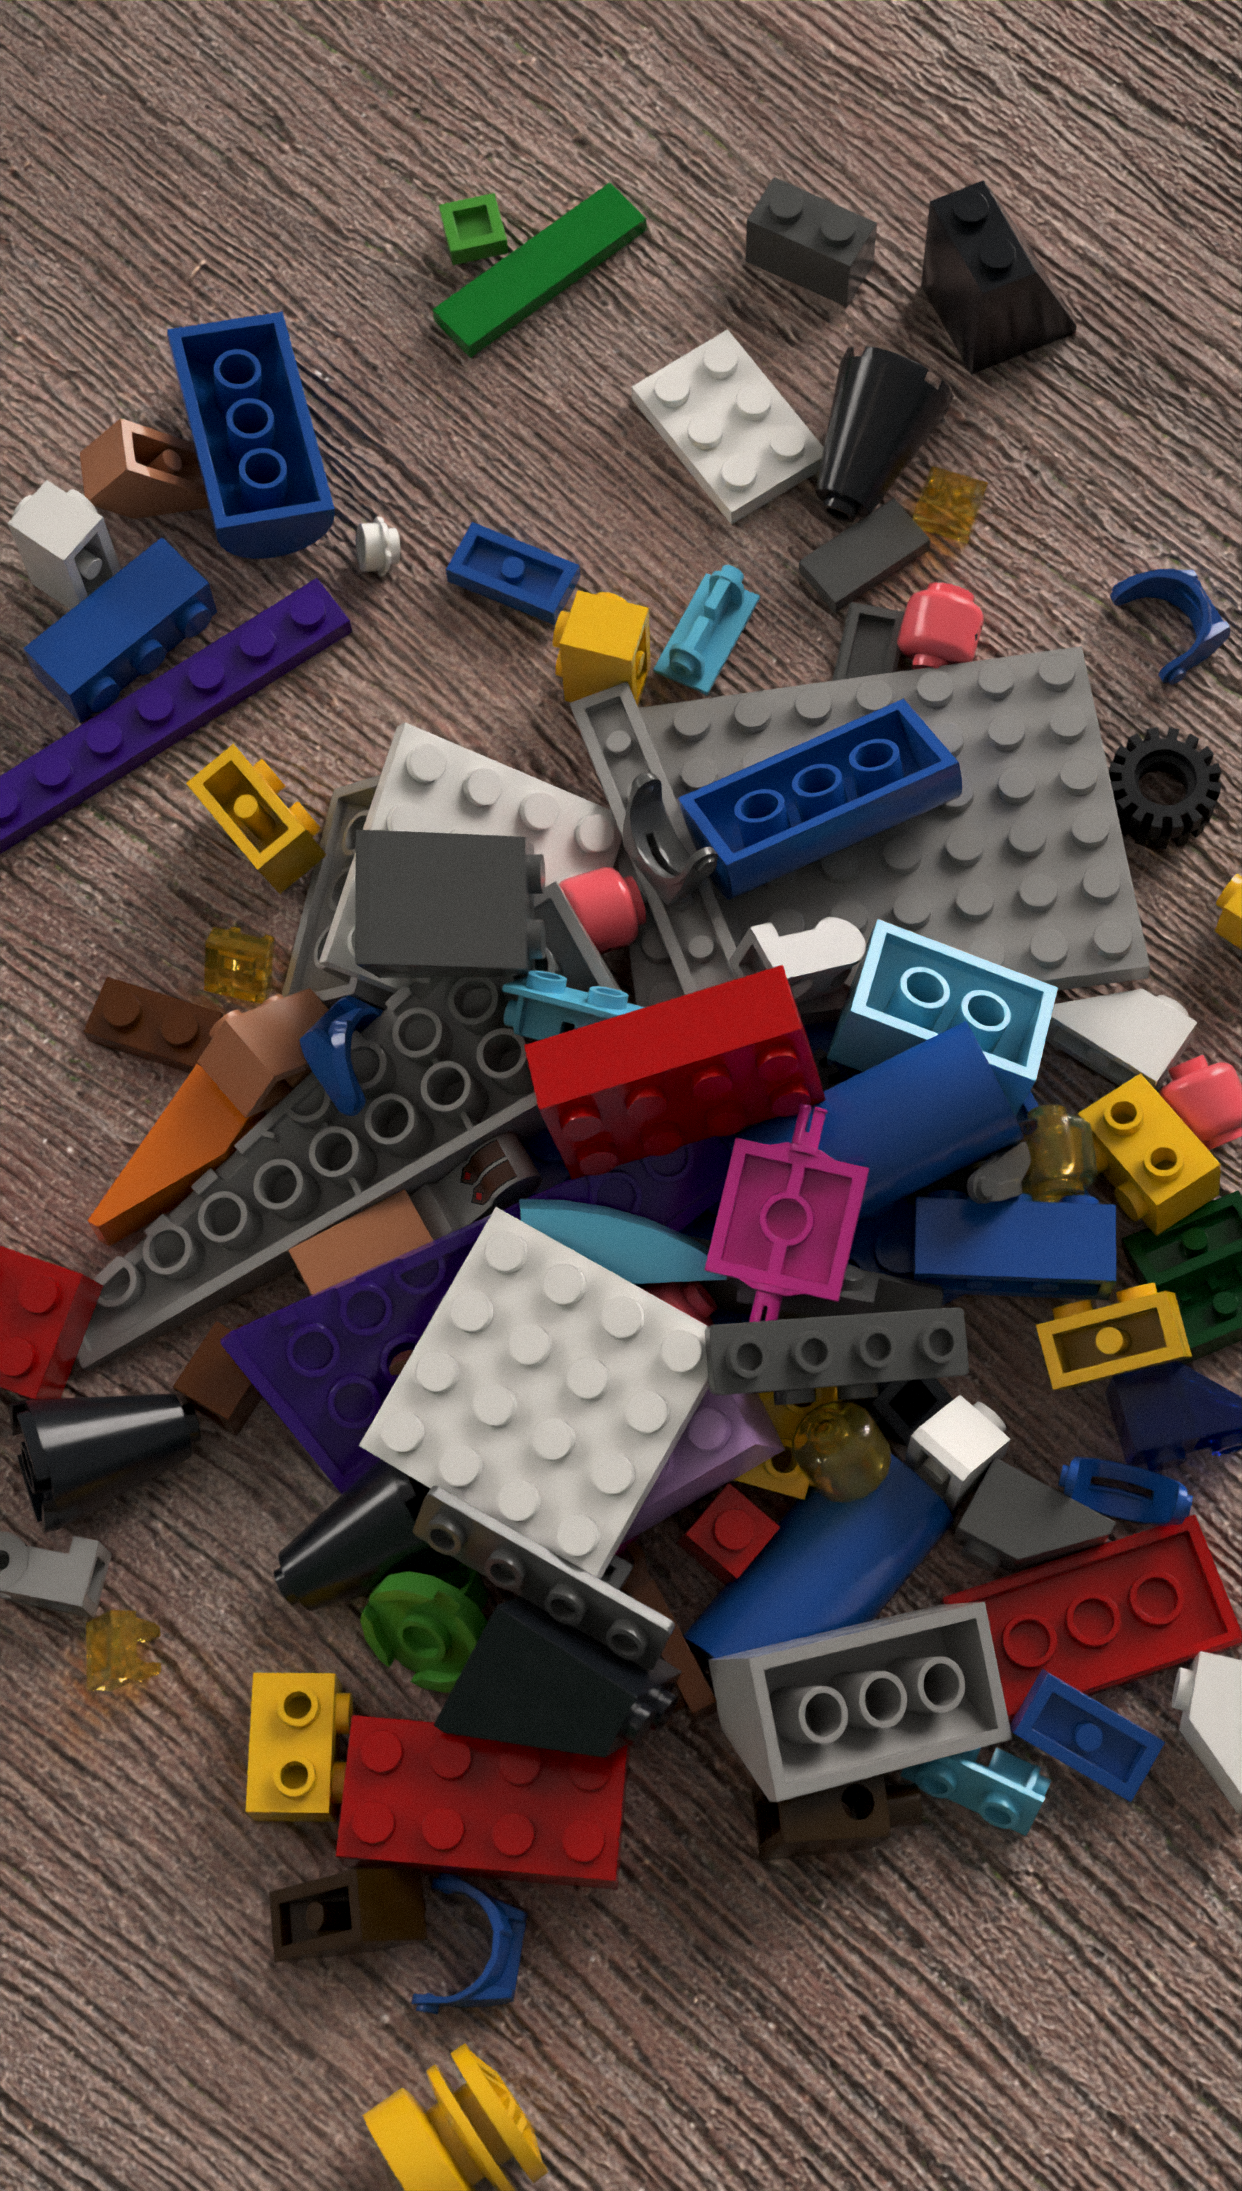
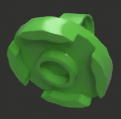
[360,1563,488,1693]

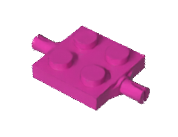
[704,1104,869,1322]

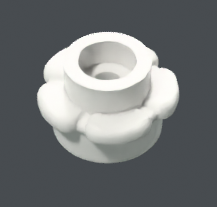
[356,517,400,576]

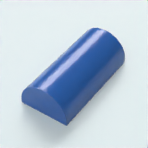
[167,311,335,559]
[678,698,962,900]
[727,1021,1024,1220]
[683,1435,954,1666]

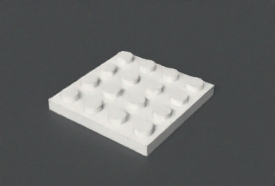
[318,723,622,993]
[359,1207,709,1579]

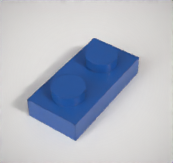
[446,522,580,625]
[1010,1669,1165,1802]

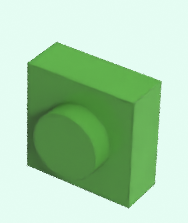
[439,193,508,265]

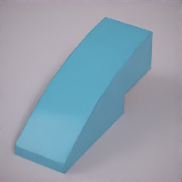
[519,1199,727,1284]

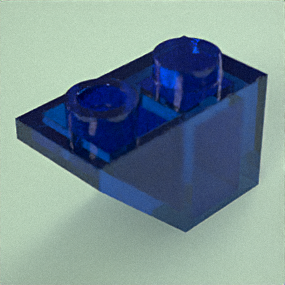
[1105,1361,1242,1472]

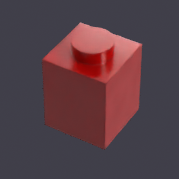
[676,1483,781,1585]

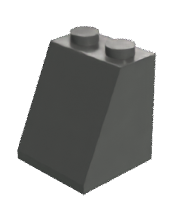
[355,830,546,978]

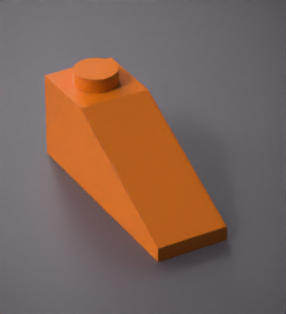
[87,1064,266,1247]

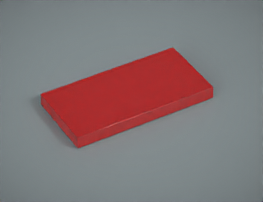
[941,1514,1242,1723]

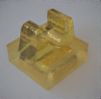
[913,466,988,544]
[204,927,275,1004]
[86,1610,161,1691]

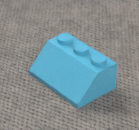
[827,919,1058,1116]

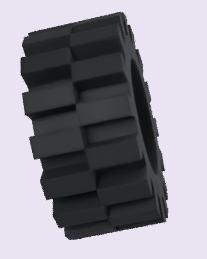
[1109,727,1222,849]

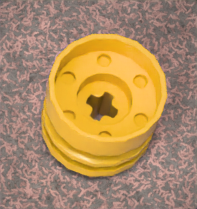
[363,2043,549,2191]

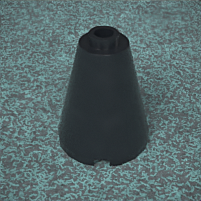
[815,346,954,522]
[9,1393,201,1533]
[274,1459,462,1611]

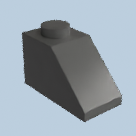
[953,1458,1116,1573]

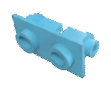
[653,565,760,695]
[502,970,645,1040]
[900,1747,1051,1836]

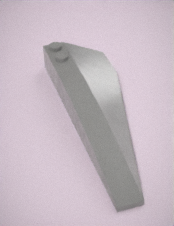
[77,881,629,1371]

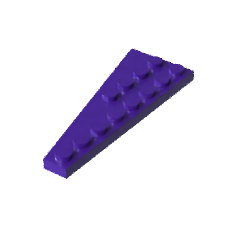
[220,1134,735,1494]

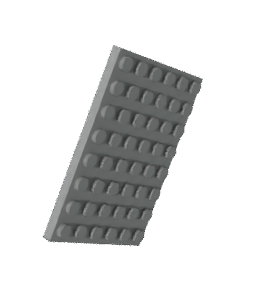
[617,646,1150,1025]

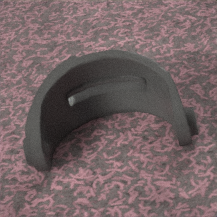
[623,773,718,906]
[904,1142,1031,1205]

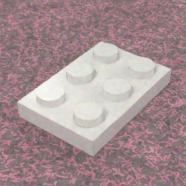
[632,329,824,525]

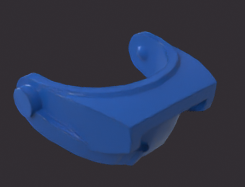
[1110,569,1230,685]
[299,995,383,1116]
[1058,1456,1193,1526]
[411,1873,528,2015]

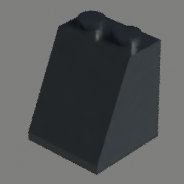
[921,180,1077,375]
[433,1596,682,1758]

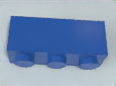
[23,537,217,723]
[911,1190,1117,1300]

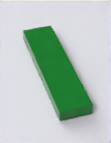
[432,182,647,358]

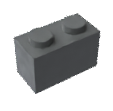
[746,177,877,307]

